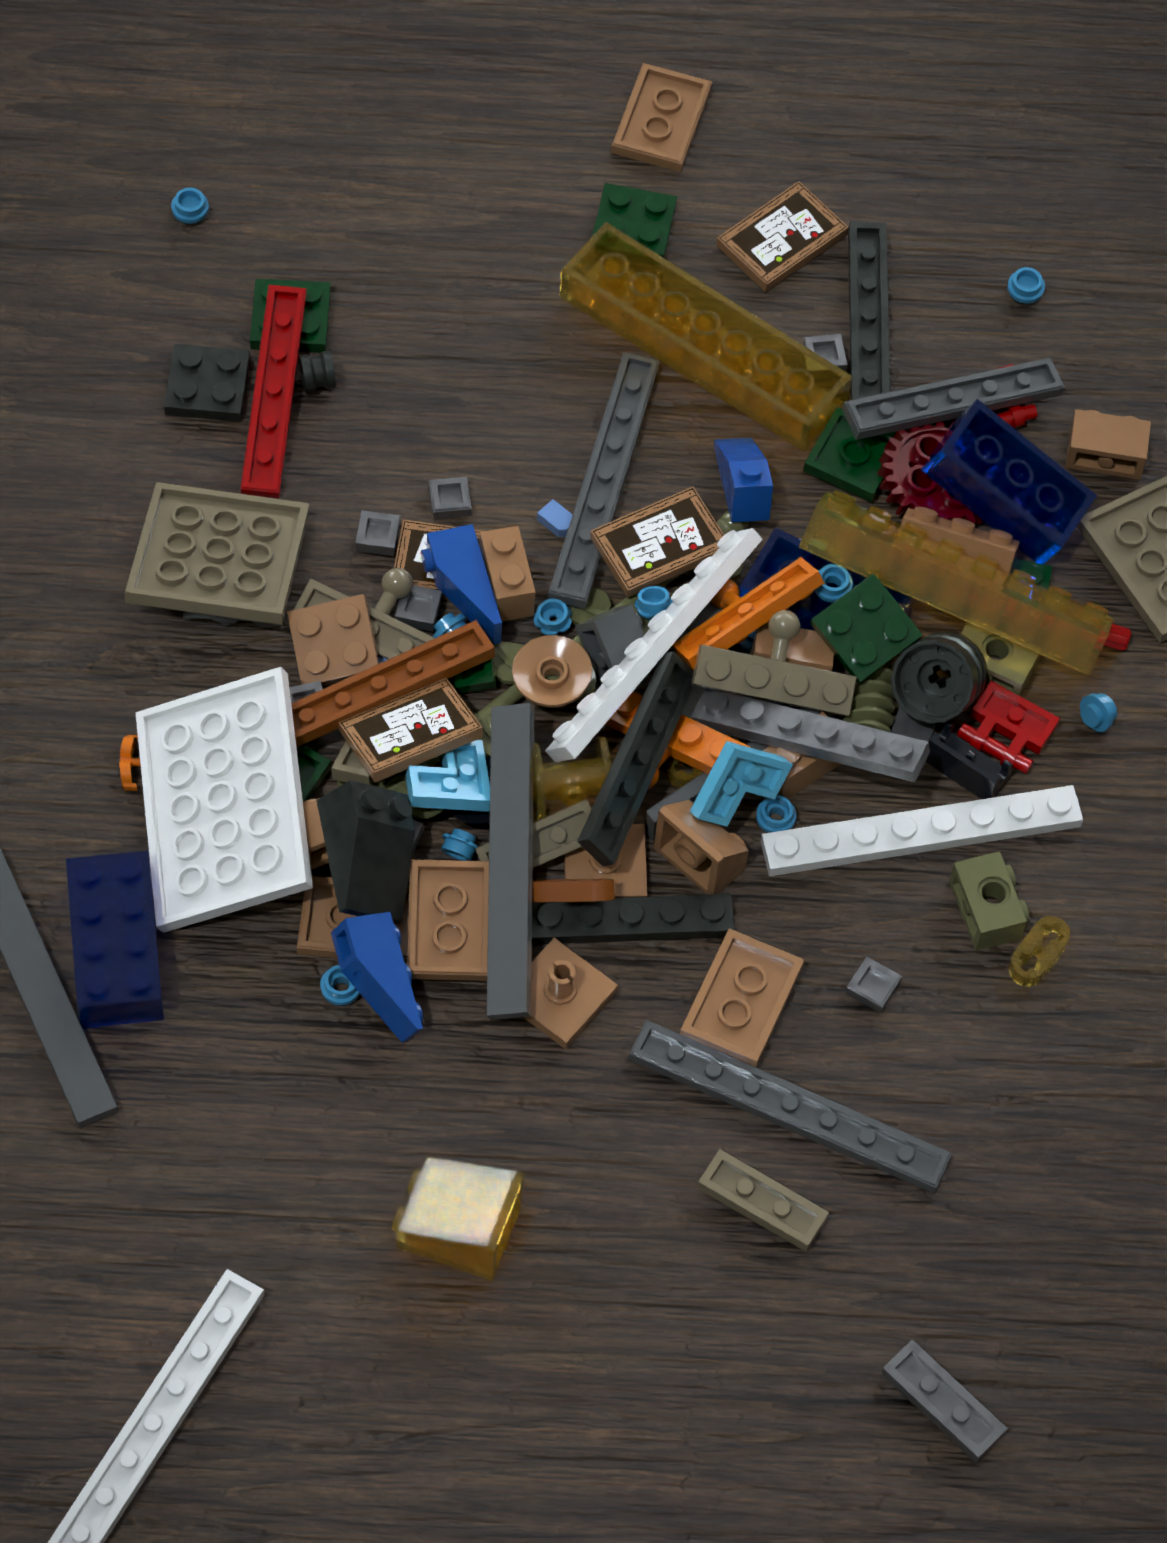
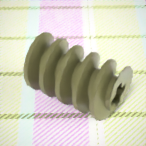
[843,662,895,733]

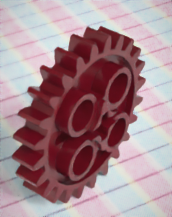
[877,421,1002,524]

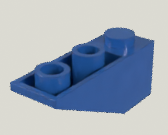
[331,912,423,1043]

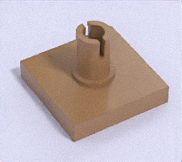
[564,824,647,898]
[523,938,618,1049]

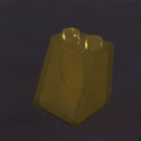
[392,1157,525,1281]

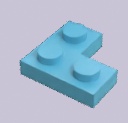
[405,740,490,812]
[690,741,793,827]

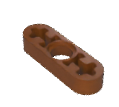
[532,879,615,902]

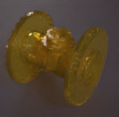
[532,736,612,820]

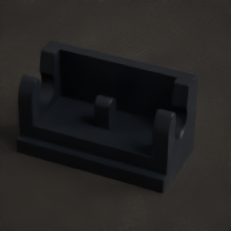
[925,721,1013,799]

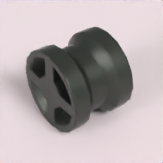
[299,351,336,393]

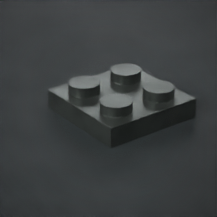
[164,344,250,422]

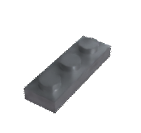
[881,1340,1008,1463]

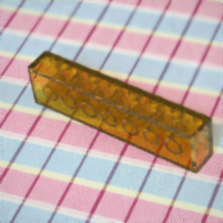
[560,222,852,452]
[799,491,1113,676]

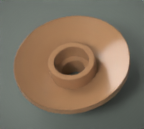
[512,635,592,707]

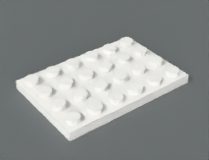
[136,667,313,933]

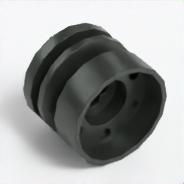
[891,631,988,723]

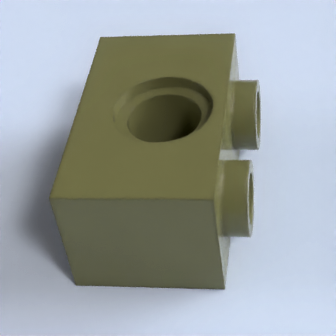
[946,616,1042,696]
[949,851,1030,951]

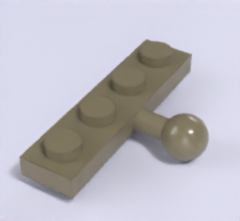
[293,568,435,660]
[691,610,857,717]

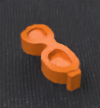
[119,735,141,791]

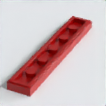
[240,285,307,499]

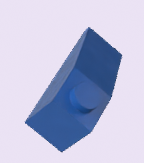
[714,438,773,522]
[421,524,502,644]

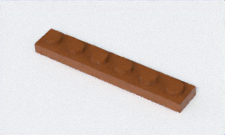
[291,620,496,748]

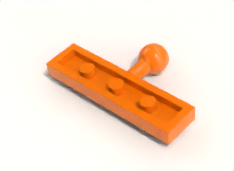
[672,557,824,671]
[605,691,751,789]

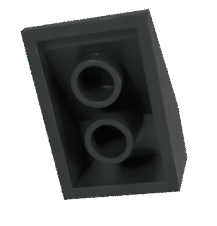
[316,780,415,925]

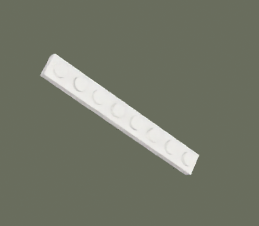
[545,528,762,762]
[760,785,1083,877]
[48,1269,264,1543]

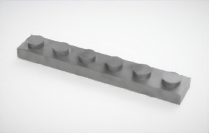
[691,688,930,782]

